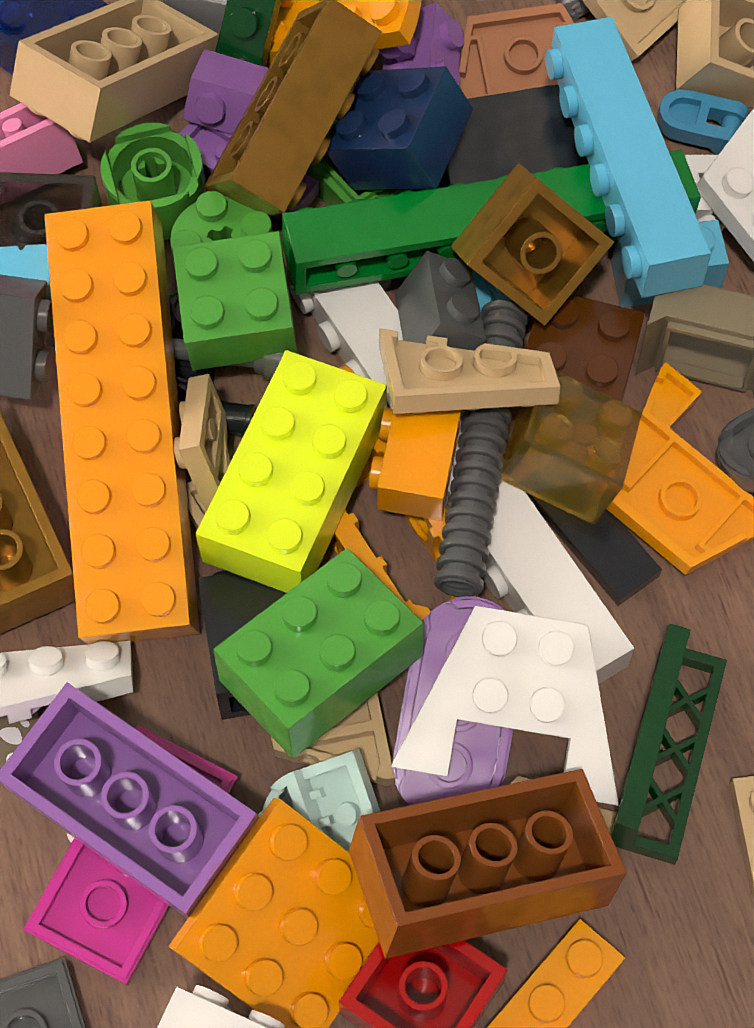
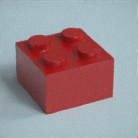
[338,940,508,1028]

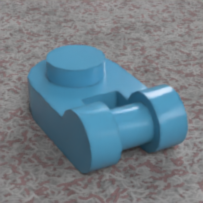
[657,89,749,155]

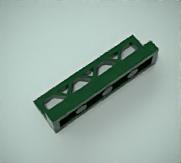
[610,623,727,865]

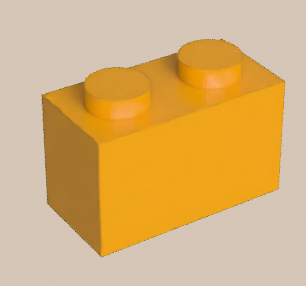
[369,408,462,521]

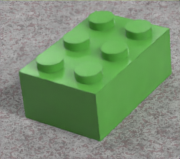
[213,548,423,759]

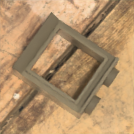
[635,284,754,398]

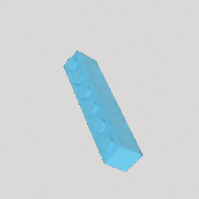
[545,17,711,298]

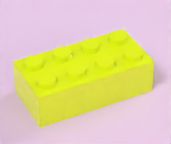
[196,350,387,593]

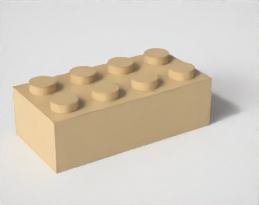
[9,0,219,143]

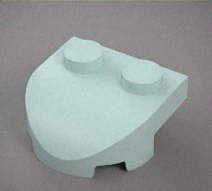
[258,749,381,852]

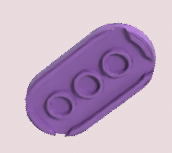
[392,596,513,805]

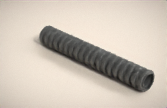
[433,300,528,597]

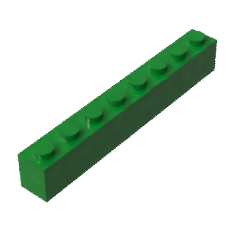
[282,149,701,295]

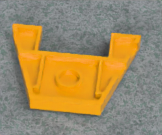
[603,362,754,575]

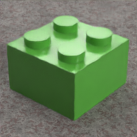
[172,231,298,370]

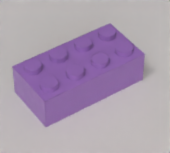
[0,682,259,919]

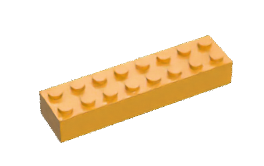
[45,200,200,644]

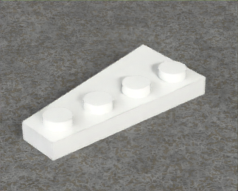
[0,641,133,724]

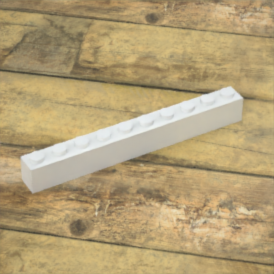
[290,281,634,684]

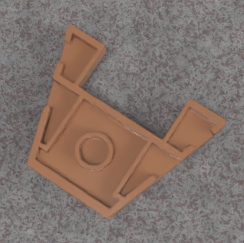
[459,3,574,99]

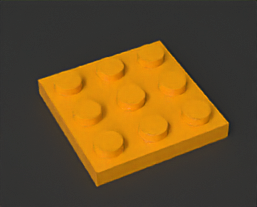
[168,798,379,1028]

